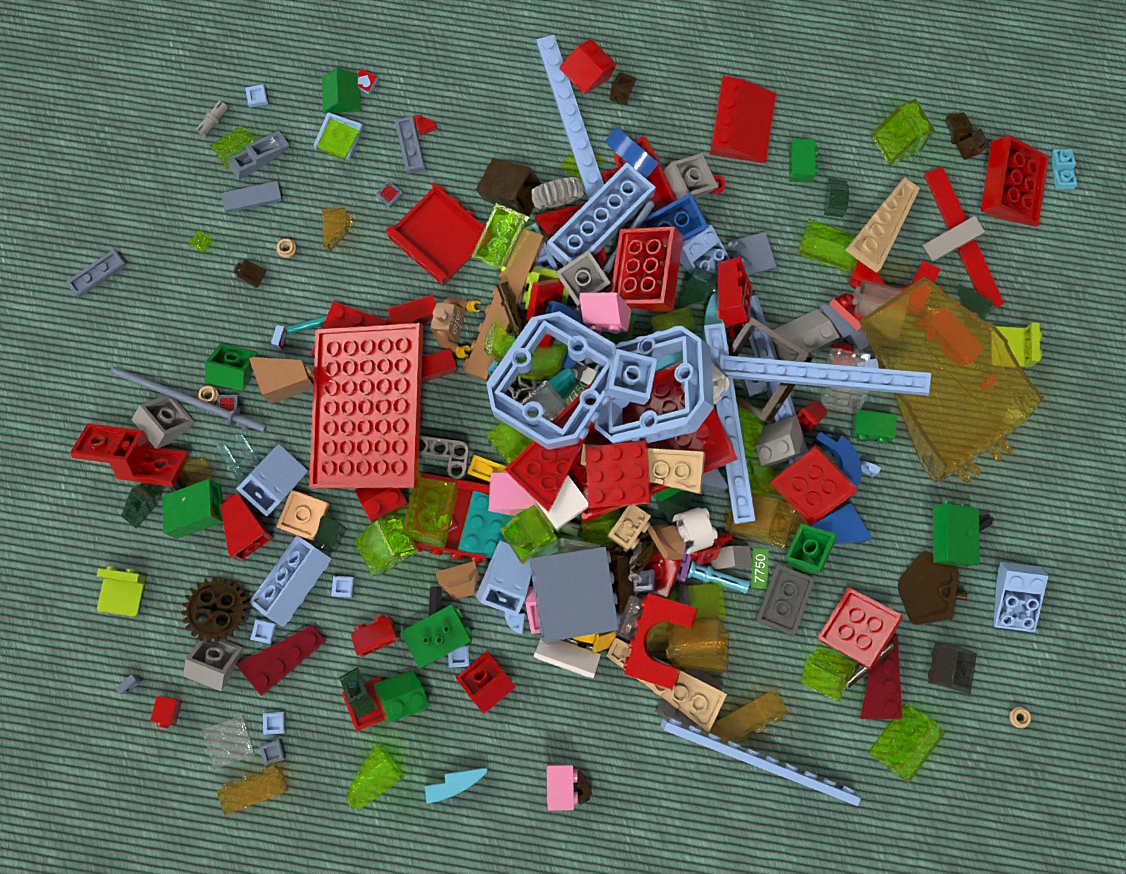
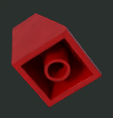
[220,493,274,562]

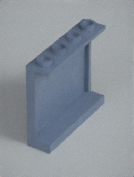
[529,547,620,642]

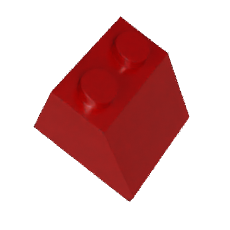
[559,39,616,94]
[355,488,409,525]
[350,615,401,657]
[455,651,516,714]

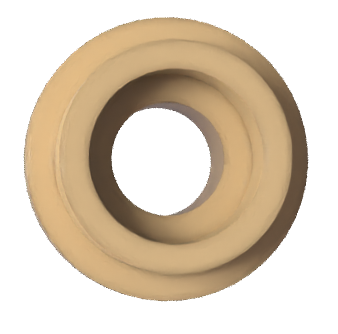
[276,239,296,258]
[198,386,219,404]
[1009,707,1031,728]

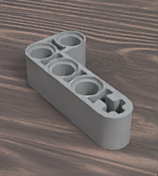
[419,436,470,480]

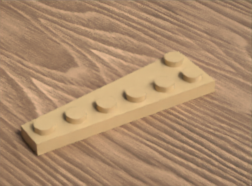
[845,178,920,273]
[581,444,705,494]
[606,637,728,732]

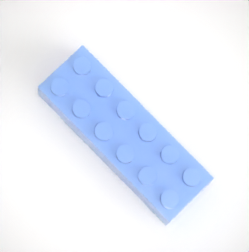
[547,163,656,266]

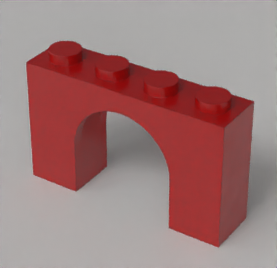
[847,259,941,315]
[386,295,458,383]
[623,593,699,690]

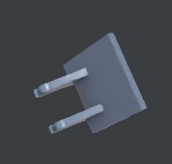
[727,232,777,276]

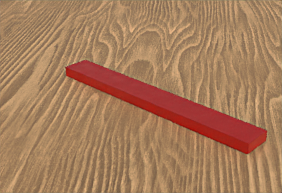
[924,167,1004,312]

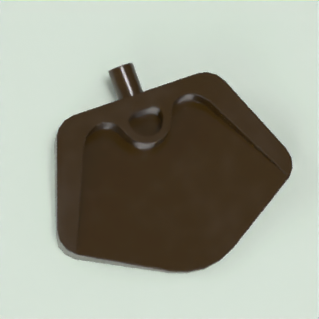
[898,551,968,626]

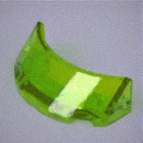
[484,321,568,380]

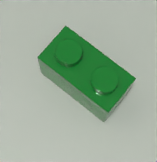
[789,138,818,183]
[851,410,897,444]

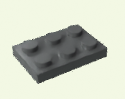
[755,564,815,636]
[654,661,724,728]

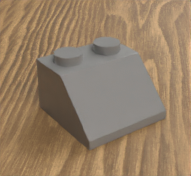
[664,153,718,200]
[555,250,611,308]
[132,395,195,449]
[756,416,806,466]
[183,637,243,691]

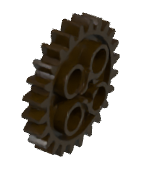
[181,577,250,644]

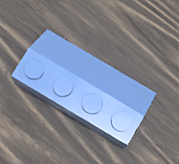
[249,535,331,627]

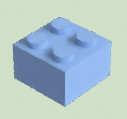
[604,349,657,405]

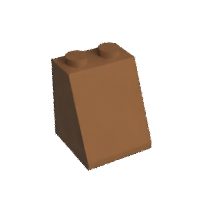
[249,357,314,404]

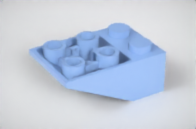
[680,224,730,295]
[236,444,308,517]
[476,540,536,616]
[994,562,1048,632]

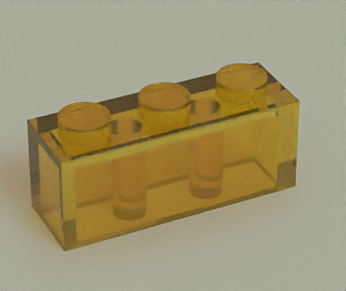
[217,765,289,816]

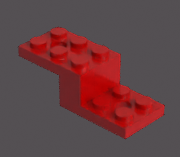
[70,423,189,487]

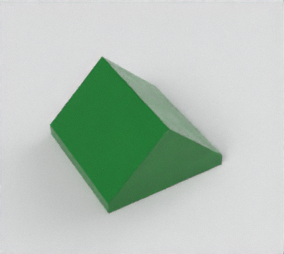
[322,67,361,114]

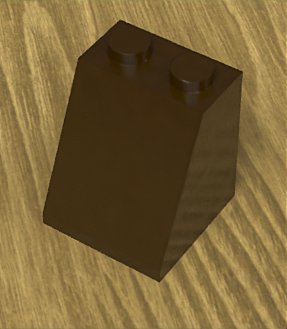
[476,158,542,220]

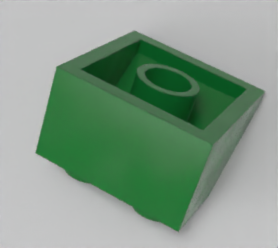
[205,343,258,391]
[373,670,429,724]

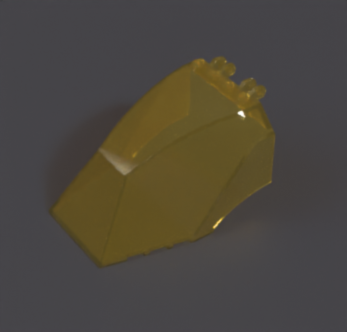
[859,277,1044,483]

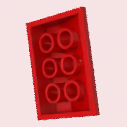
[710,76,776,164]
[980,135,1049,227]
[611,227,684,311]

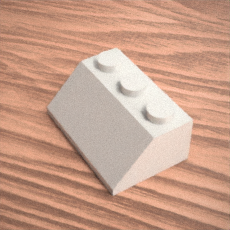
[534,638,601,678]

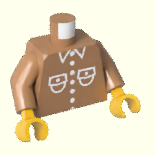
[431,297,481,358]

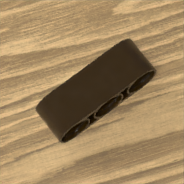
[608,554,635,613]

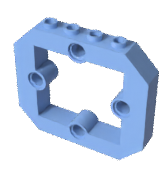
[486,311,616,450]
[594,326,714,444]

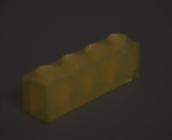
[701,689,788,753]

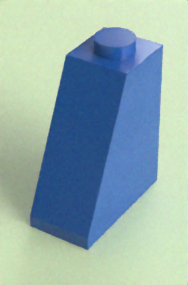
[811,503,872,545]

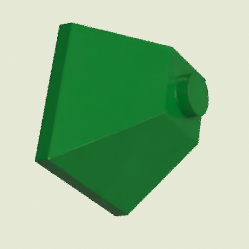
[784,524,838,574]

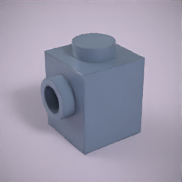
[740,379,768,400]

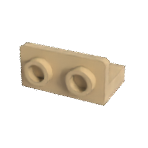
[607,505,651,552]

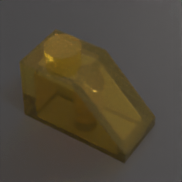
[322,208,352,252]

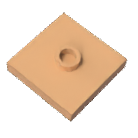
[276,490,330,542]

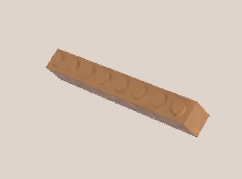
[463,228,545,382]

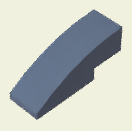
[228,131,289,180]
[819,305,875,355]

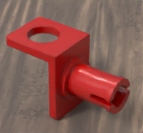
[696,531,733,566]

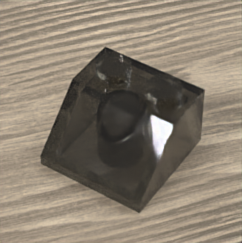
[928,642,977,694]

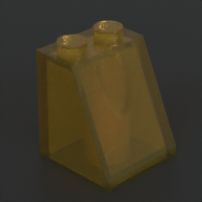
[725,494,796,549]
[666,616,729,672]

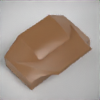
[647,524,685,560]
[435,561,480,600]

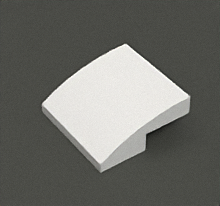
[535,476,588,530]

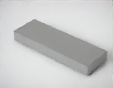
[922,216,985,263]

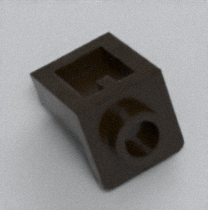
[609,72,637,106]
[945,112,973,144]
[956,128,990,160]
[233,259,266,288]
[573,770,593,805]

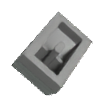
[711,546,752,570]

